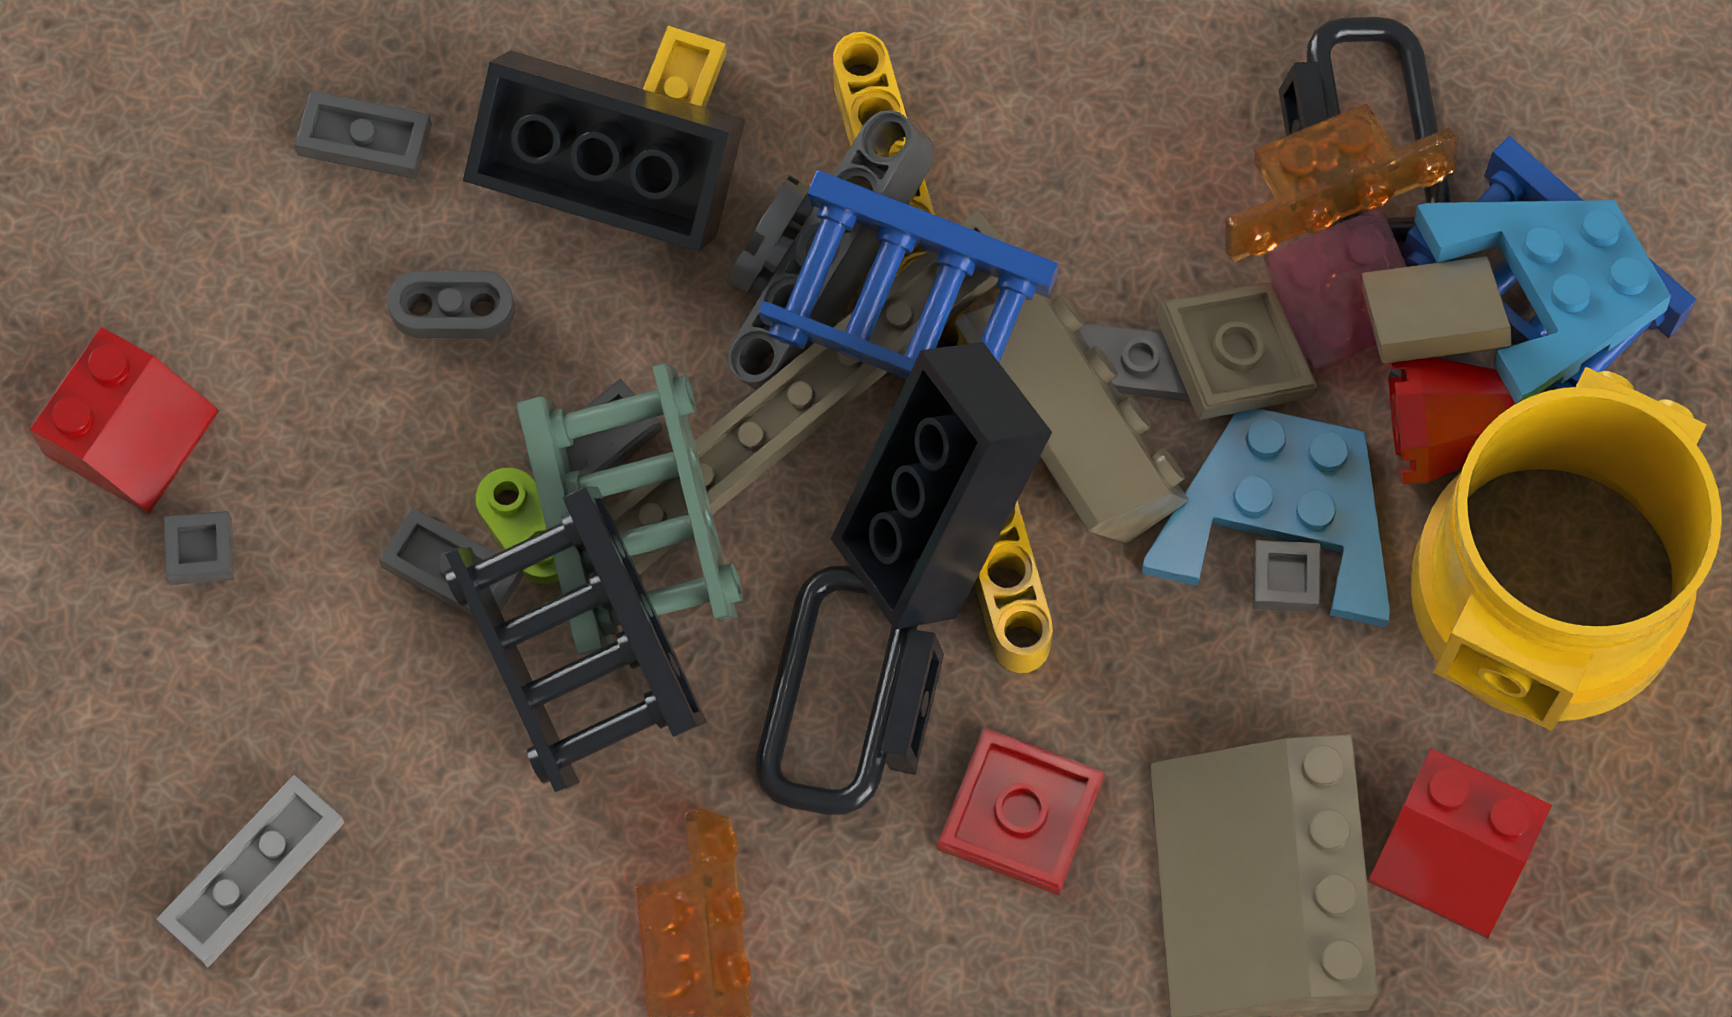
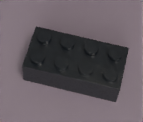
[463,50,745,252]
[830,342,1052,630]

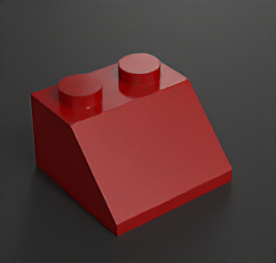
[29,327,219,514]
[1368,748,1552,939]

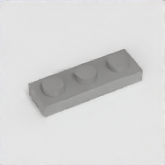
[156,775,344,968]

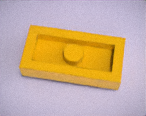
[643,26,726,108]

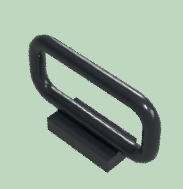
[1278,17,1451,243]
[756,565,944,815]

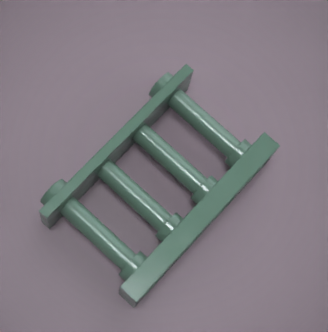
[516,363,743,655]

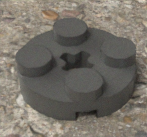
[725,175,814,299]

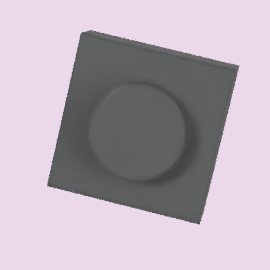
[164,511,235,585]
[1253,540,1320,612]

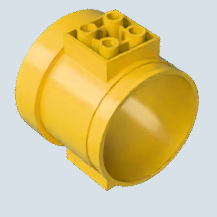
[1411,367,1722,731]

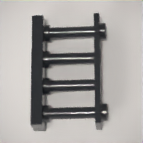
[445,486,707,792]

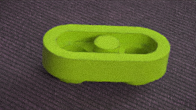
[476,468,559,584]

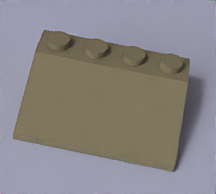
[1149,734,1378,1017]

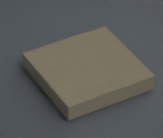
[1361,256,1511,364]
[1155,281,1318,420]

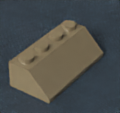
[955,293,1189,544]

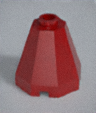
[1388,357,1515,484]

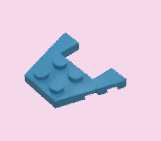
[1414,200,1671,404]
[1141,409,1390,628]

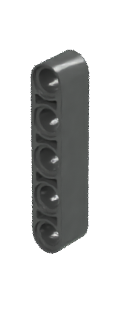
[728,110,934,390]

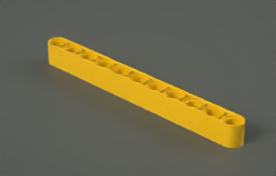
[833,32,1053,673]

